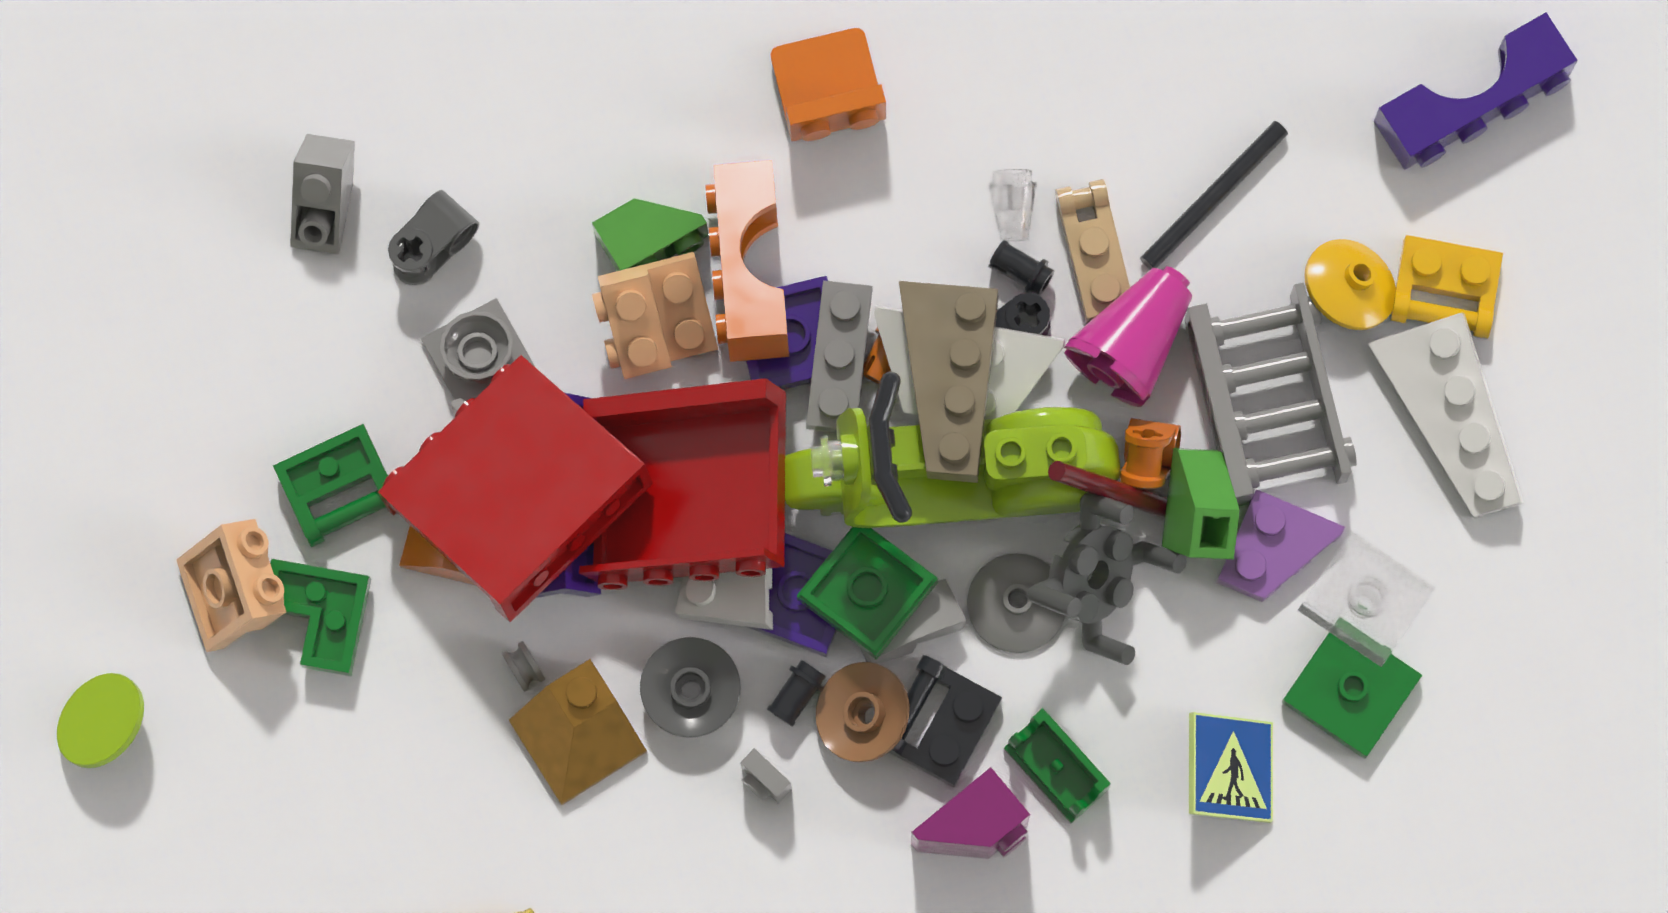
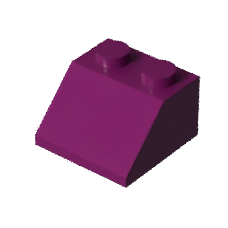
[911,767,1031,859]

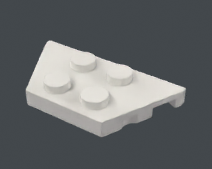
[874,306,1066,419]

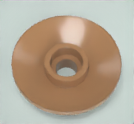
[816,662,909,763]

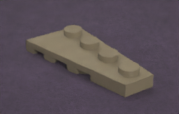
[899,281,999,483]

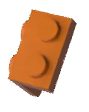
[771,28,886,142]

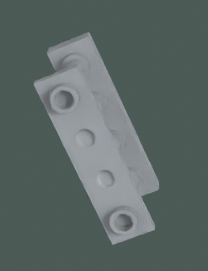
[1184,282,1357,506]

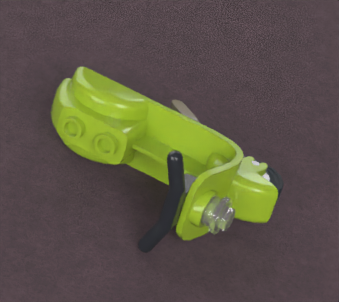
[785,372,1121,528]

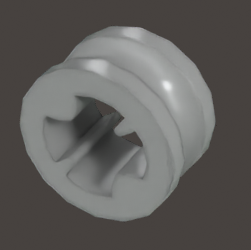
[501,641,546,692]

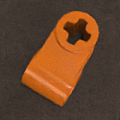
[1120,418,1181,488]

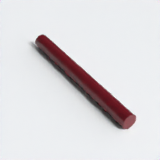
[1048,461,1167,518]

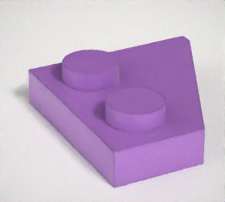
[1216,489,1345,602]

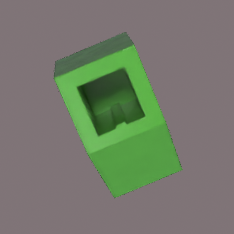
[592,198,709,271]
[1162,448,1240,559]

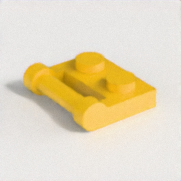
[1390,235,1503,339]

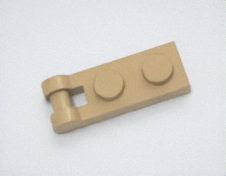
[1055,179,1130,323]

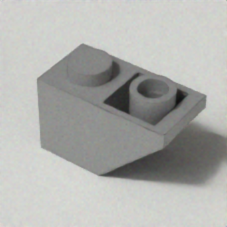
[290,134,355,254]

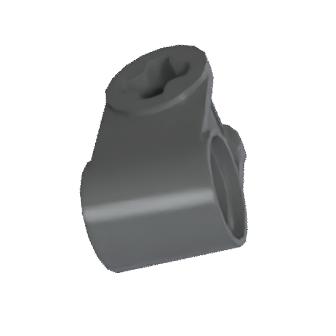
[388,190,480,285]

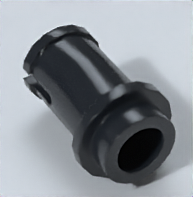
[988,240,1055,296]
[767,660,826,727]

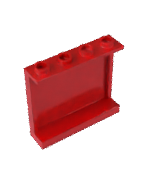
[378,355,653,622]
[579,378,786,590]

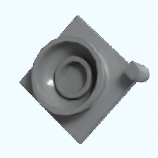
[421,298,535,416]

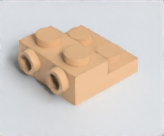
[592,252,718,379]
[176,519,286,652]

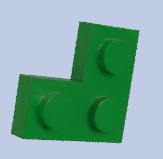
[270,558,372,676]

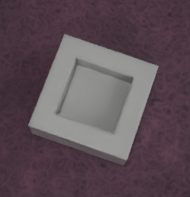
[740,748,792,803]

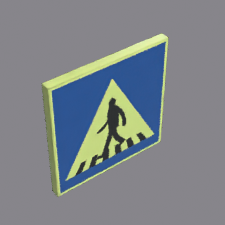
[1189,712,1273,823]

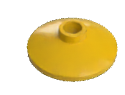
[1304,239,1396,330]

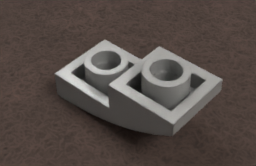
[860,579,967,664]

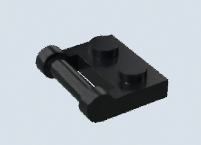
[889,655,1002,787]

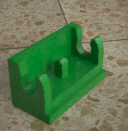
[1004,708,1111,824]

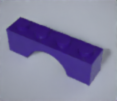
[1374,12,1578,170]

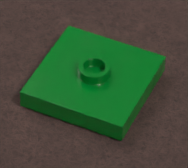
[797,527,938,660]
[1282,619,1422,759]

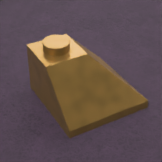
[509,659,647,805]

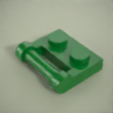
[273,424,389,548]

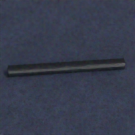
[1140,121,1288,270]

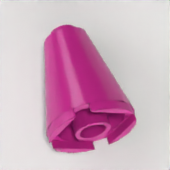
[1064,266,1192,407]

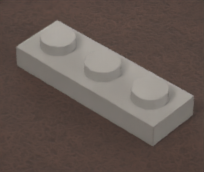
[806,280,873,432]

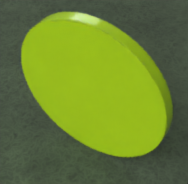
[57,673,144,768]

